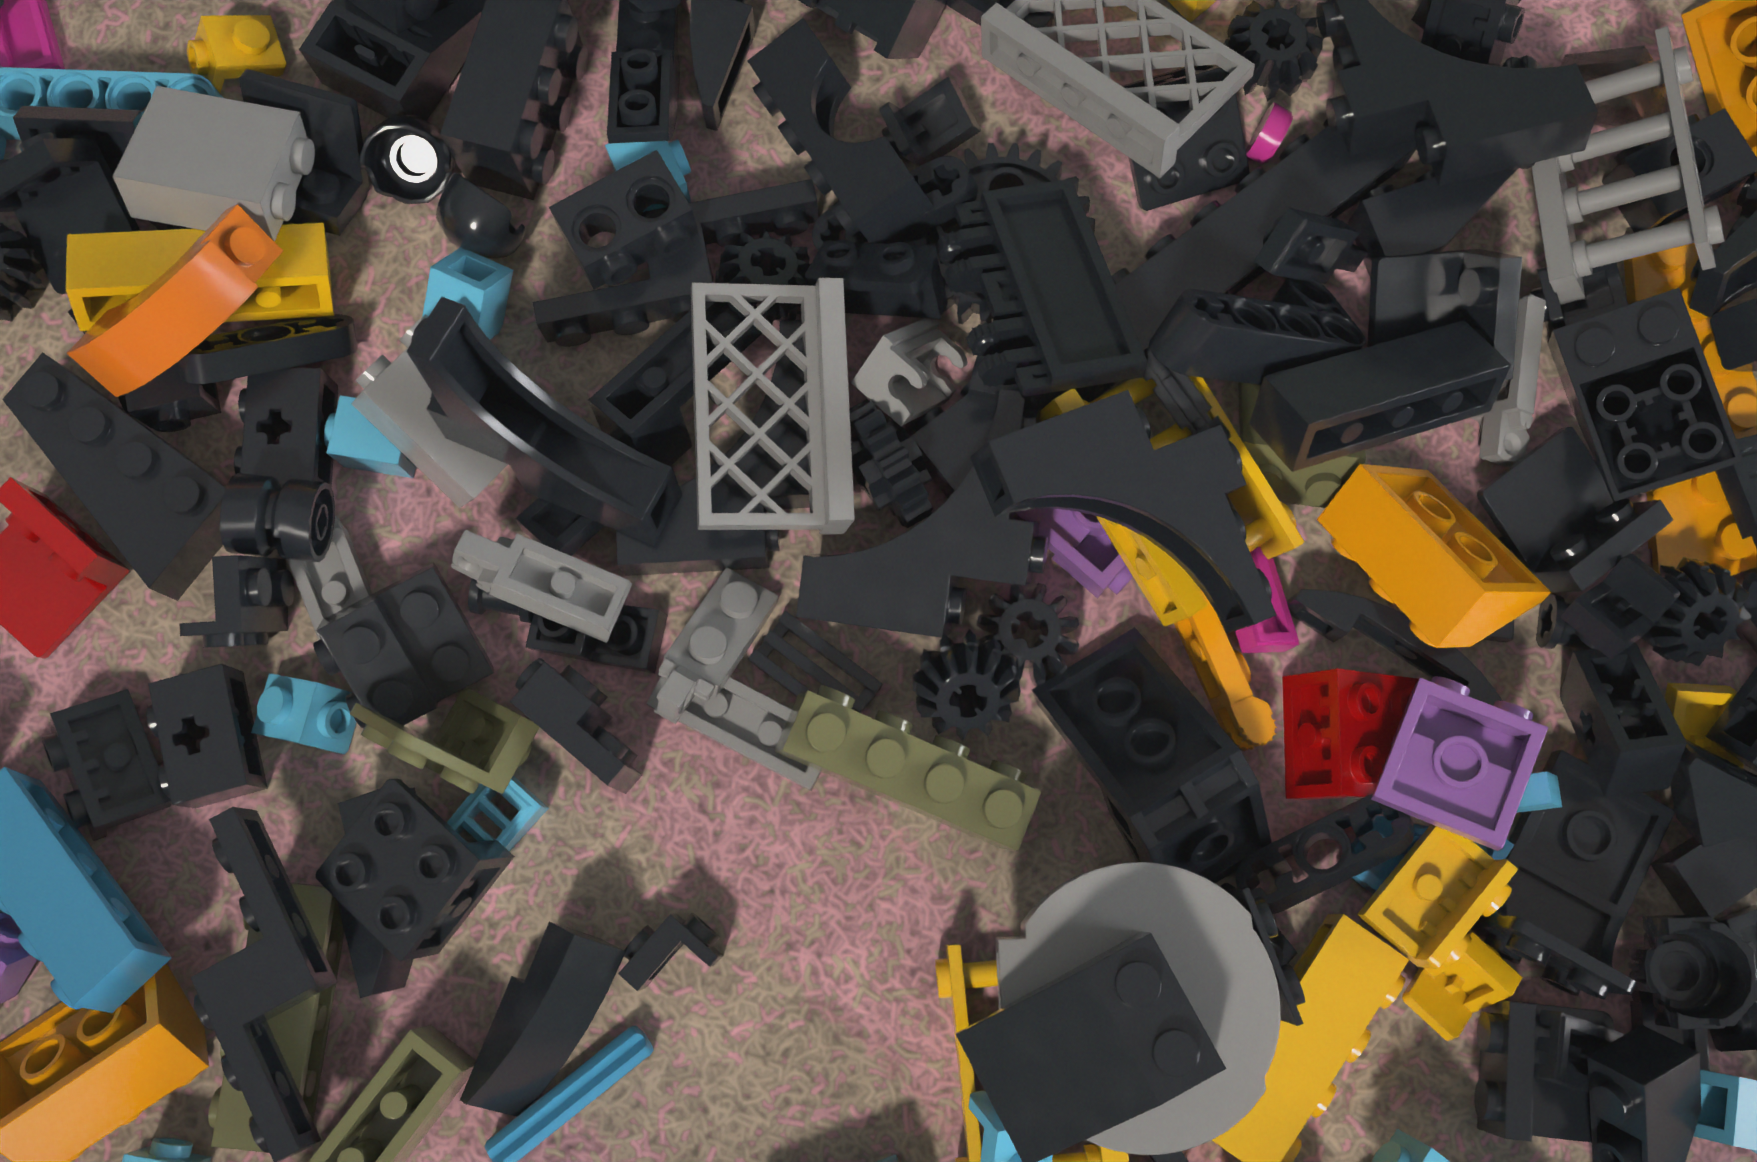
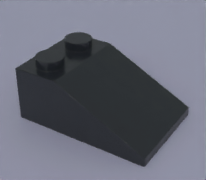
[956,931,1227,1162]

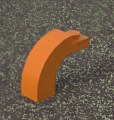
[67,204,283,397]

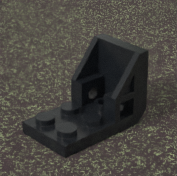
[1032,627,1272,883]

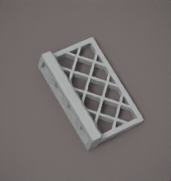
[981,0,1255,178]
[691,278,855,534]

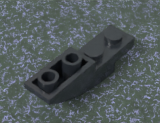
[607,0,680,144]

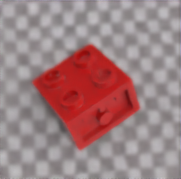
[0,477,131,659]
[1282,668,1419,800]

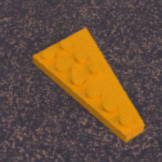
[1624,219,1757,576]

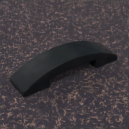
[1287,589,1503,706]

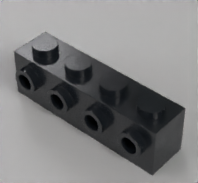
[1249,320,1511,472]

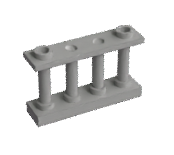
[1531,26,1725,305]

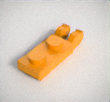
[1174,590,1277,751]

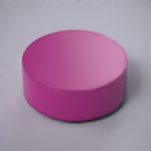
[1246,102,1293,165]

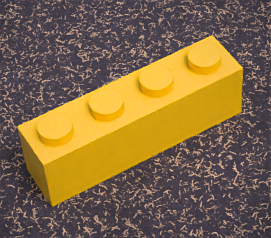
[66,223,334,331]
[1212,914,1409,1162]

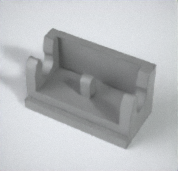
[851,318,968,426]

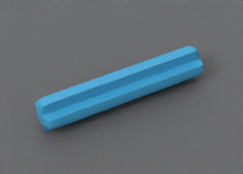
[485,1025,653,1162]

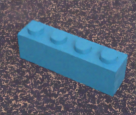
[0,767,172,1013]

